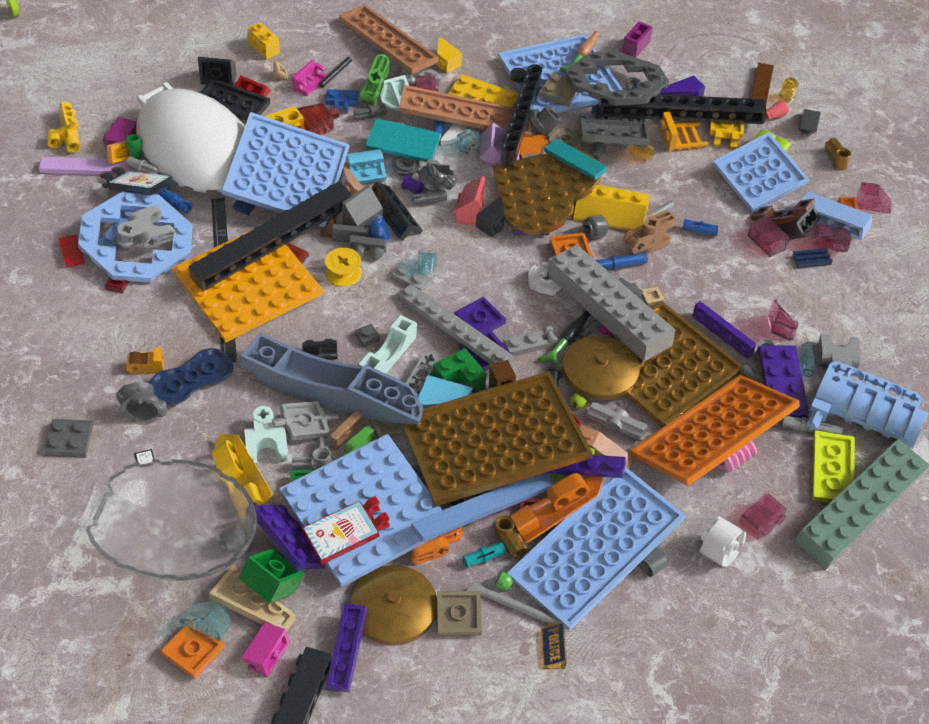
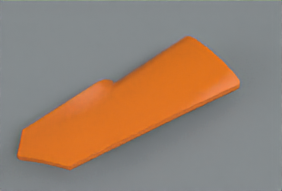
[510,473,603,543]

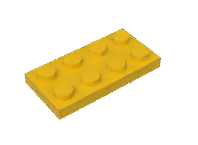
[448,74,519,108]

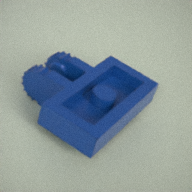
[326,89,359,113]

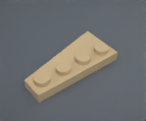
[209,565,296,632]

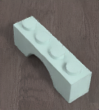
[359,315,417,373]

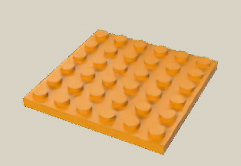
[172,230,323,343]

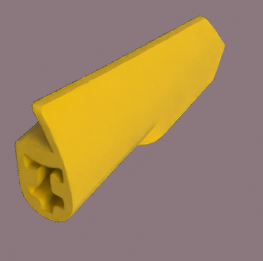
[211,433,273,516]

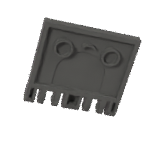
[579,115,651,147]

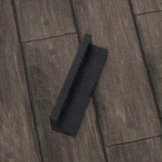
[371,181,423,241]

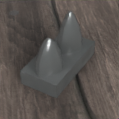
[349,235,387,262]

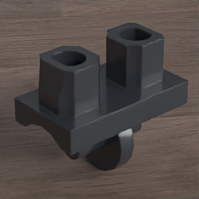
[302,338,338,360]

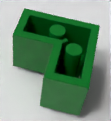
[432,348,487,394]

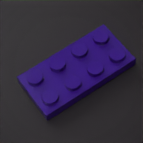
[758,345,809,418]
[249,504,327,571]

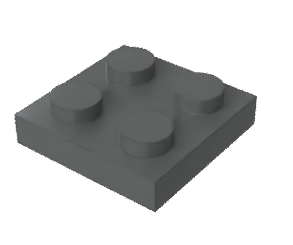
[44,419,93,458]

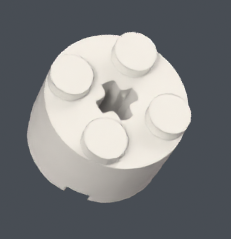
[699,516,746,567]

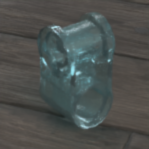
[418,251,437,274]

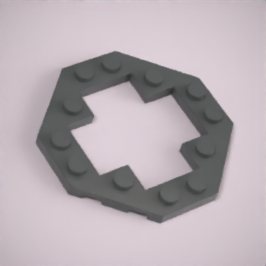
[565,51,669,106]

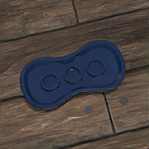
[150,348,234,406]

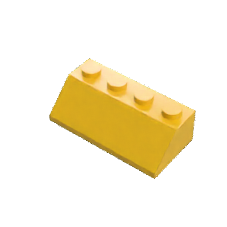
[573,185,650,231]

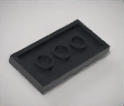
[200,78,271,120]

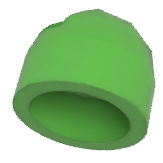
[495,572,513,590]

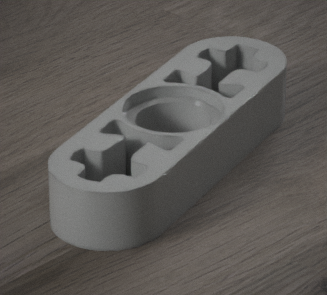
[406,352,438,397]

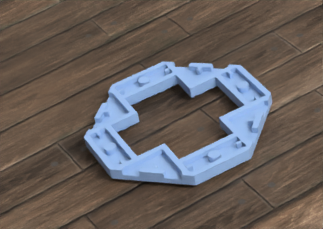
[78,192,193,283]

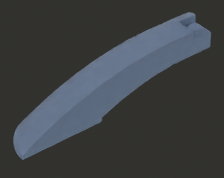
[239,333,423,425]

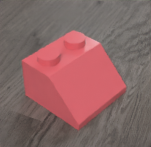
[453,176,485,226]

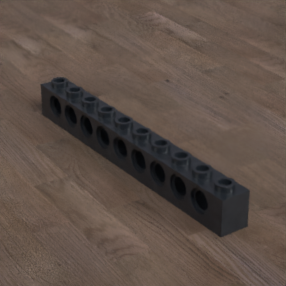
[598,94,767,124]

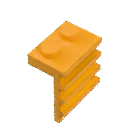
[660,112,708,152]

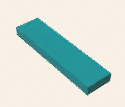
[544,138,607,181]

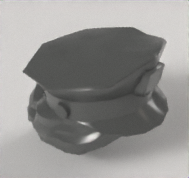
[417,158,457,192]
[116,381,167,421]

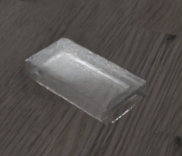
[299,237,325,268]

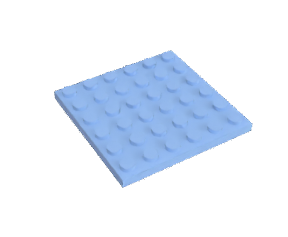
[498,34,623,113]
[221,112,350,227]
[280,434,442,587]

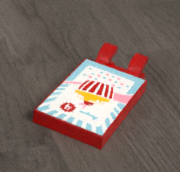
[302,495,390,565]

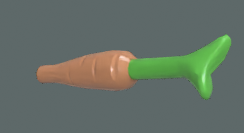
[560,31,600,72]

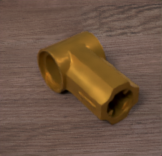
[824,137,852,170]
[494,515,527,559]

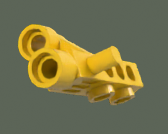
[47,101,81,153]

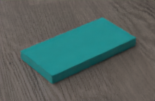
[366,118,441,162]

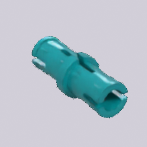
[462,542,506,568]

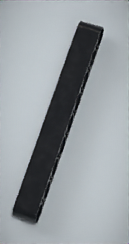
[501,64,542,166]

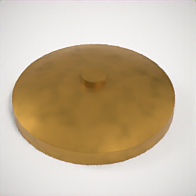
[562,336,640,400]
[351,565,437,645]

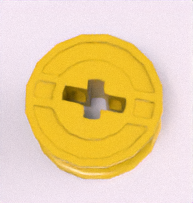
[325,248,361,287]

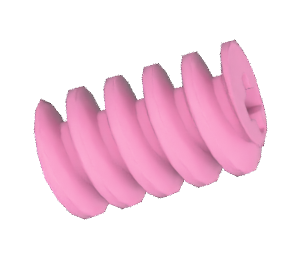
[716,440,757,472]

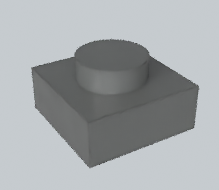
[355,324,380,348]

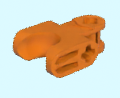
[410,526,463,565]

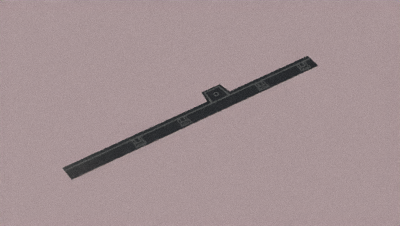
[211,198,237,362]

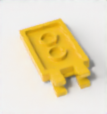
[709,122,744,150]

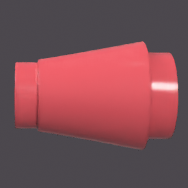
[765,101,789,121]

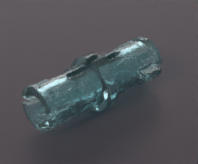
[801,342,816,377]

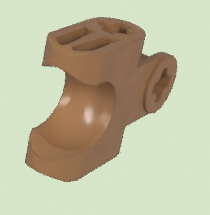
[623,211,675,254]

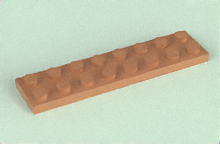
[339,4,439,74]
[399,85,532,137]

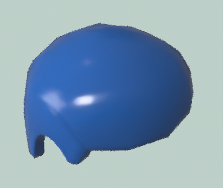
[369,216,390,242]

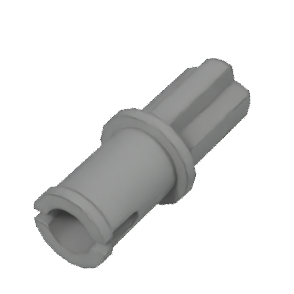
[126,156,159,174]

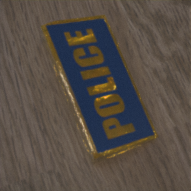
[541,623,567,669]

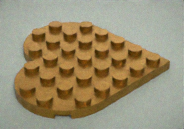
[492,150,601,235]

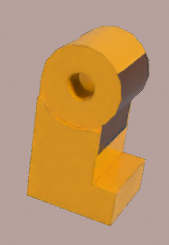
[126,347,164,374]

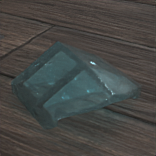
[180,601,232,641]

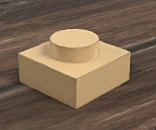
[642,287,665,307]

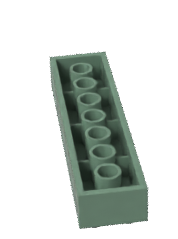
[794,439,929,570]

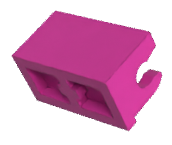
[292,60,327,96]
[242,622,290,677]

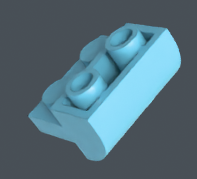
[346,149,387,184]

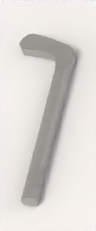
[466,584,561,628]

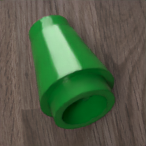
[125,135,143,160]

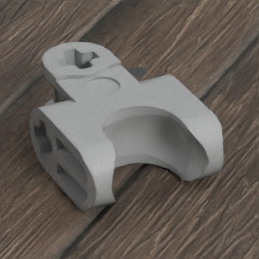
[117,205,176,248]
[818,334,860,376]

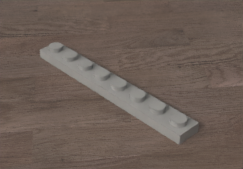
[397,284,515,365]

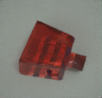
[297,103,340,135]

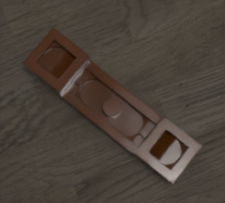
[750,198,816,225]

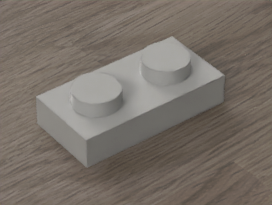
[391,263,432,292]

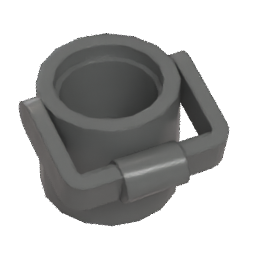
[530,106,562,135]

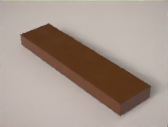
[751,62,774,105]

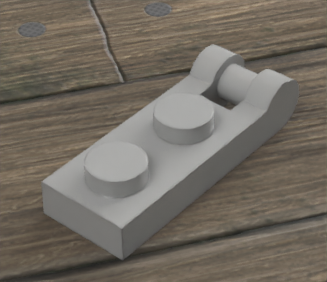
[503,326,559,356]

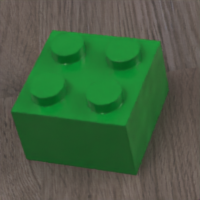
[238,548,305,603]

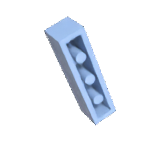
[802,192,873,241]

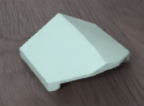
[380,75,409,112]

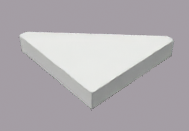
[440,124,471,145]

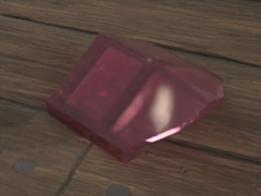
[768,299,799,341]

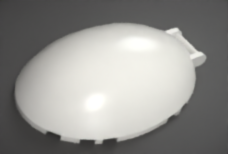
[136,82,245,193]

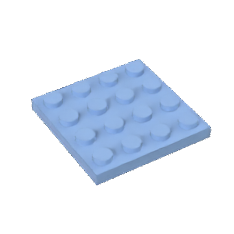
[713,132,810,213]

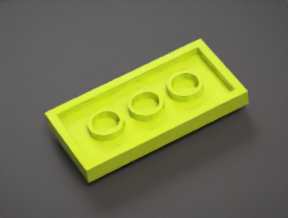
[812,430,855,503]

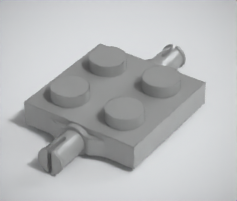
[272,401,338,441]

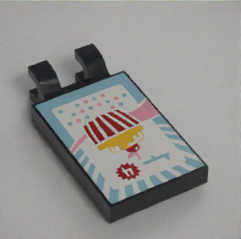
[100,166,173,195]

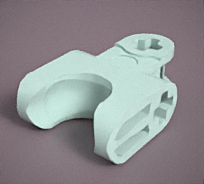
[244,406,288,463]

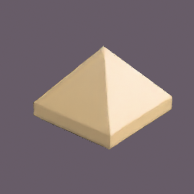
[273,61,289,80]

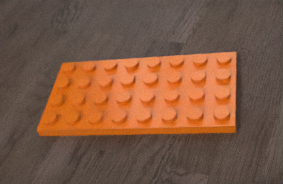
[630,375,800,486]

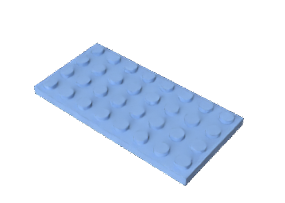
[507,467,685,631]

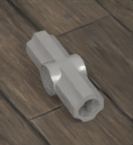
[587,402,648,441]

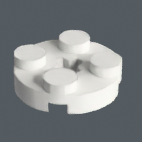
[528,262,561,296]

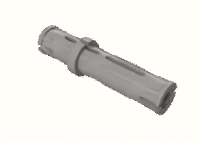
[781,416,843,435]

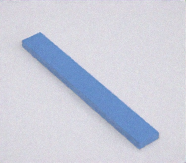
[410,473,555,542]

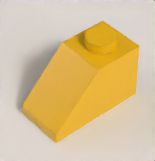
[437,37,462,73]

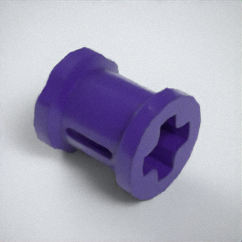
[401,175,424,194]

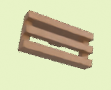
[330,411,361,451]

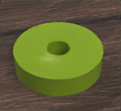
[6,0,20,17]

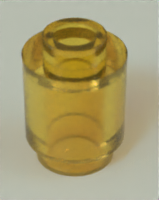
[780,77,799,102]
[629,144,655,162]

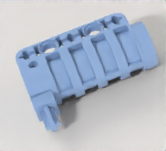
[807,361,928,449]

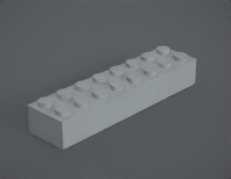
[547,245,675,361]

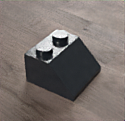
[198,56,237,85]

